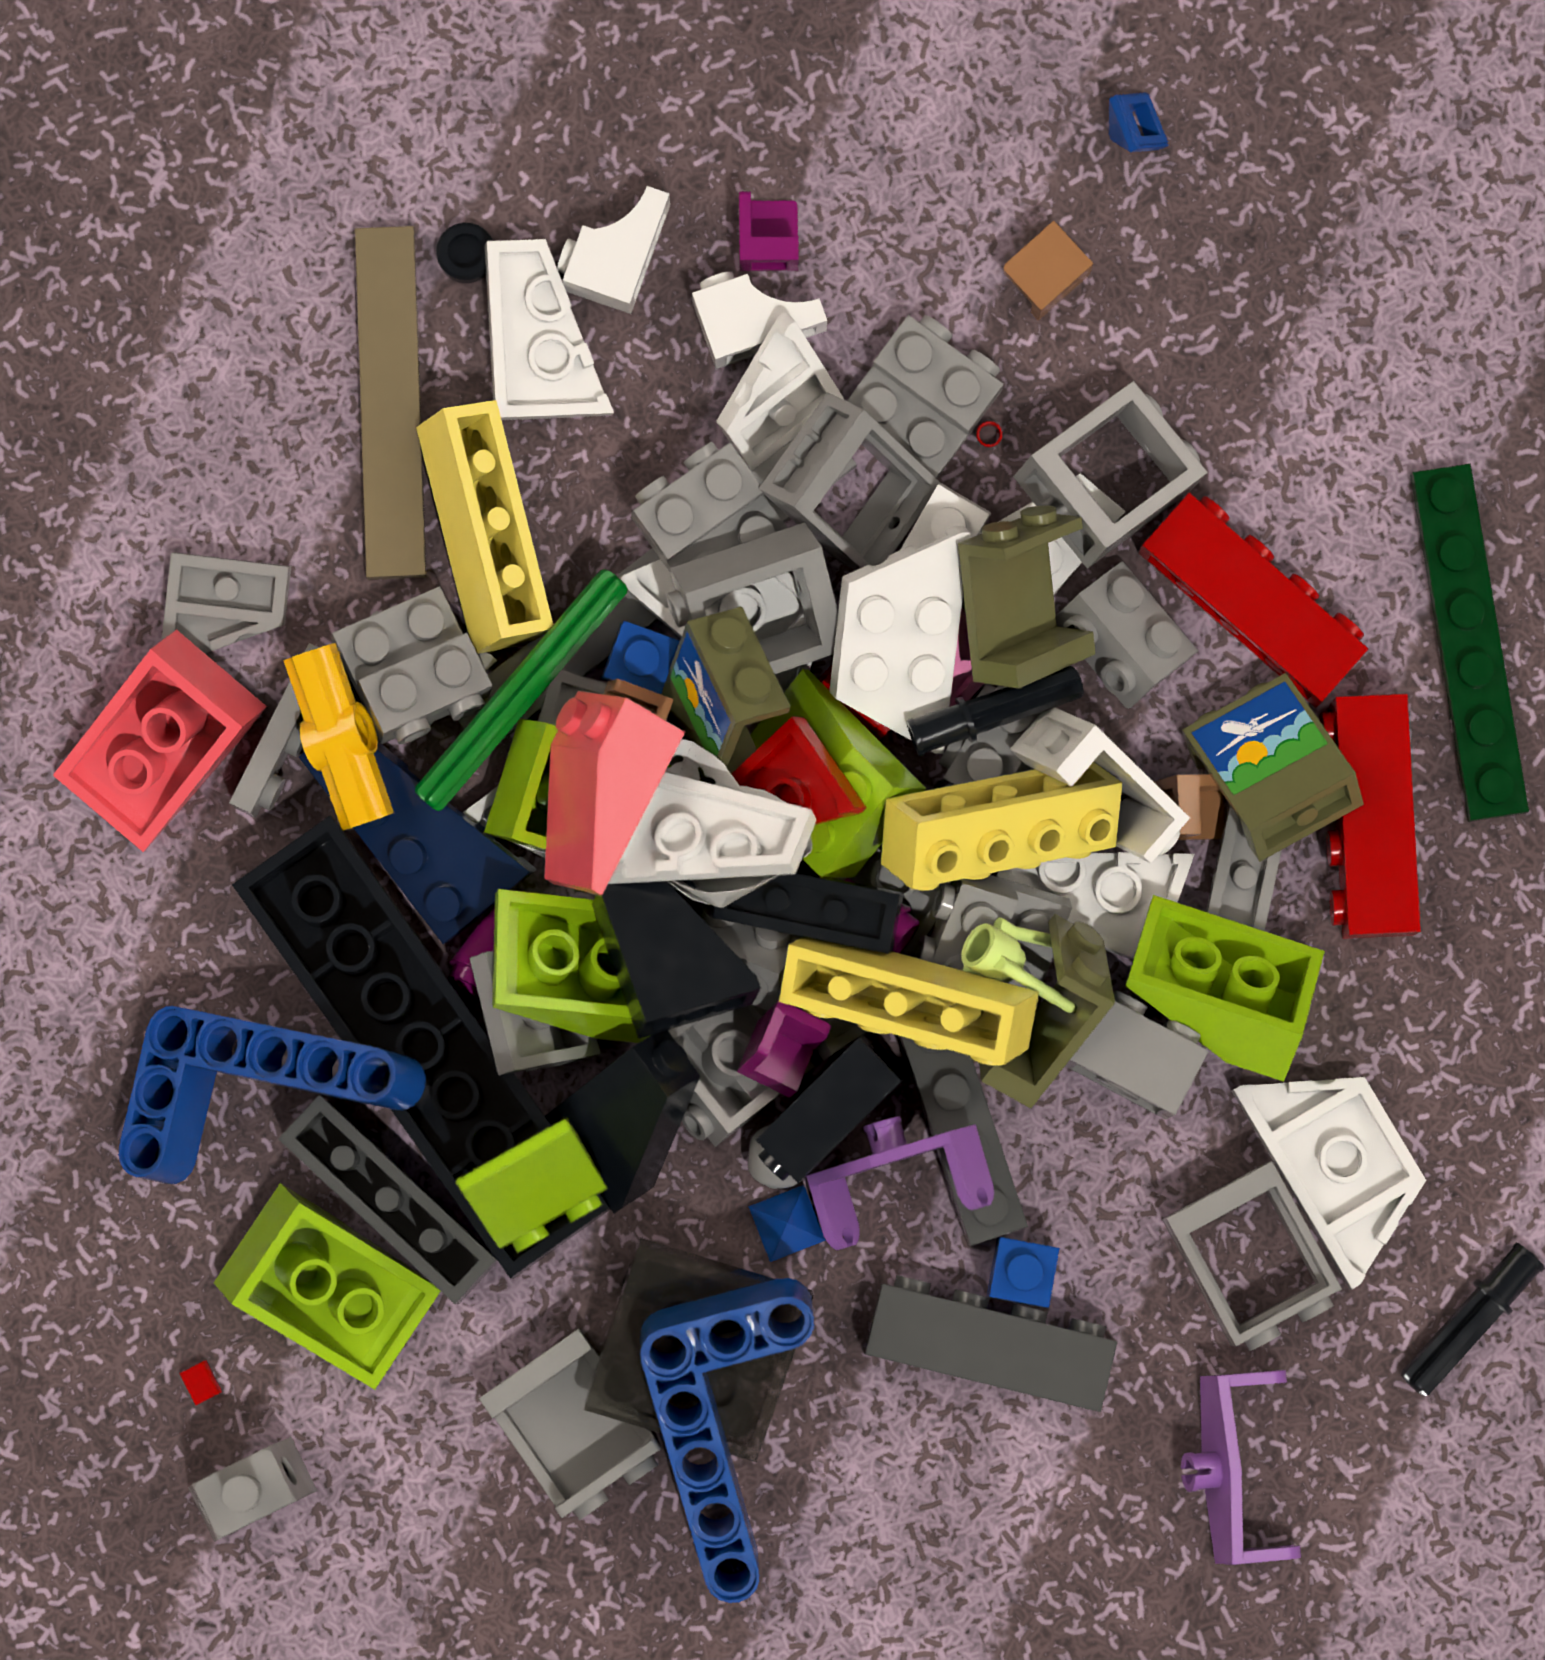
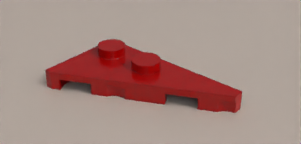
[731,716,867,826]

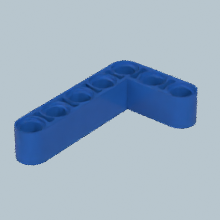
[118,1006,426,1184]
[640,1278,814,1603]

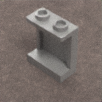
[479,1329,662,1520]

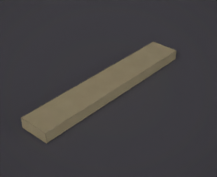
[355,226,427,580]

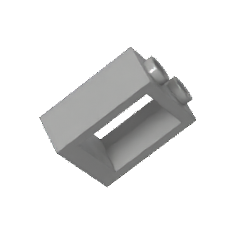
[1013,381,1208,569]
[759,392,940,571]
[667,522,838,674]
[1162,1161,1342,1351]

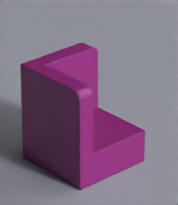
[739,191,799,271]
[737,1000,831,1098]

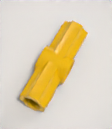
[283,643,394,831]

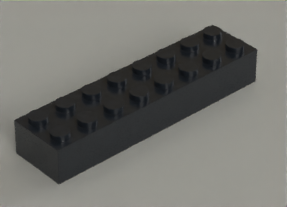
[232,815,611,1279]

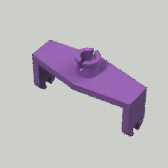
[806,1116,994,1250]
[1181,1370,1301,1565]

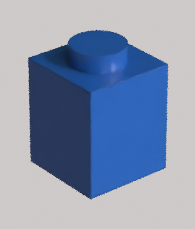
[601,620,680,694]
[986,1237,1060,1308]

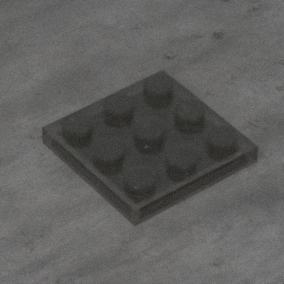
[584,1237,813,1462]

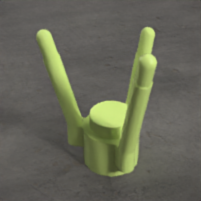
[961,917,1076,1014]

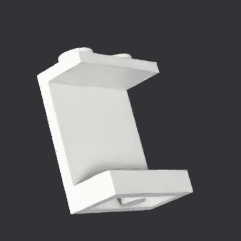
[1010,708,1190,863]

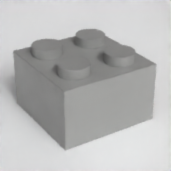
[1065,991,1209,1120]

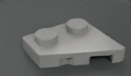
[162,552,291,653]

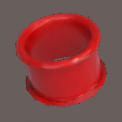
[976,421,1003,448]

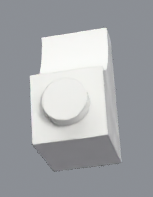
[557,186,670,314]
[692,272,827,369]

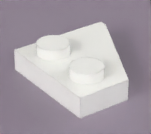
[716,312,845,471]

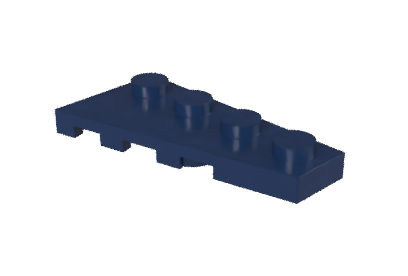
[299,742,537,944]

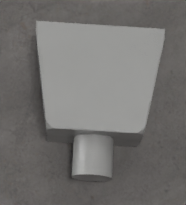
[188,1437,317,1542]

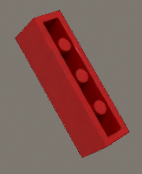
[1138,493,1369,708]
[1320,694,1421,939]

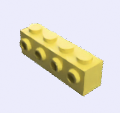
[416,400,554,654]
[881,762,1123,890]
[779,937,1039,1066]

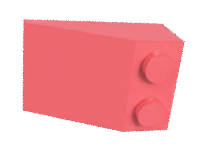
[53,629,267,852]
[544,691,685,895]

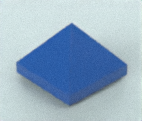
[1109,93,1168,152]
[748,1185,826,1262]

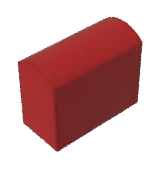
[179,1360,222,1406]

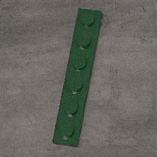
[1410,463,1529,822]

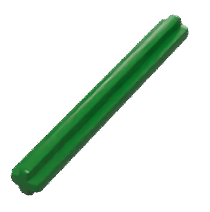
[415,569,628,811]

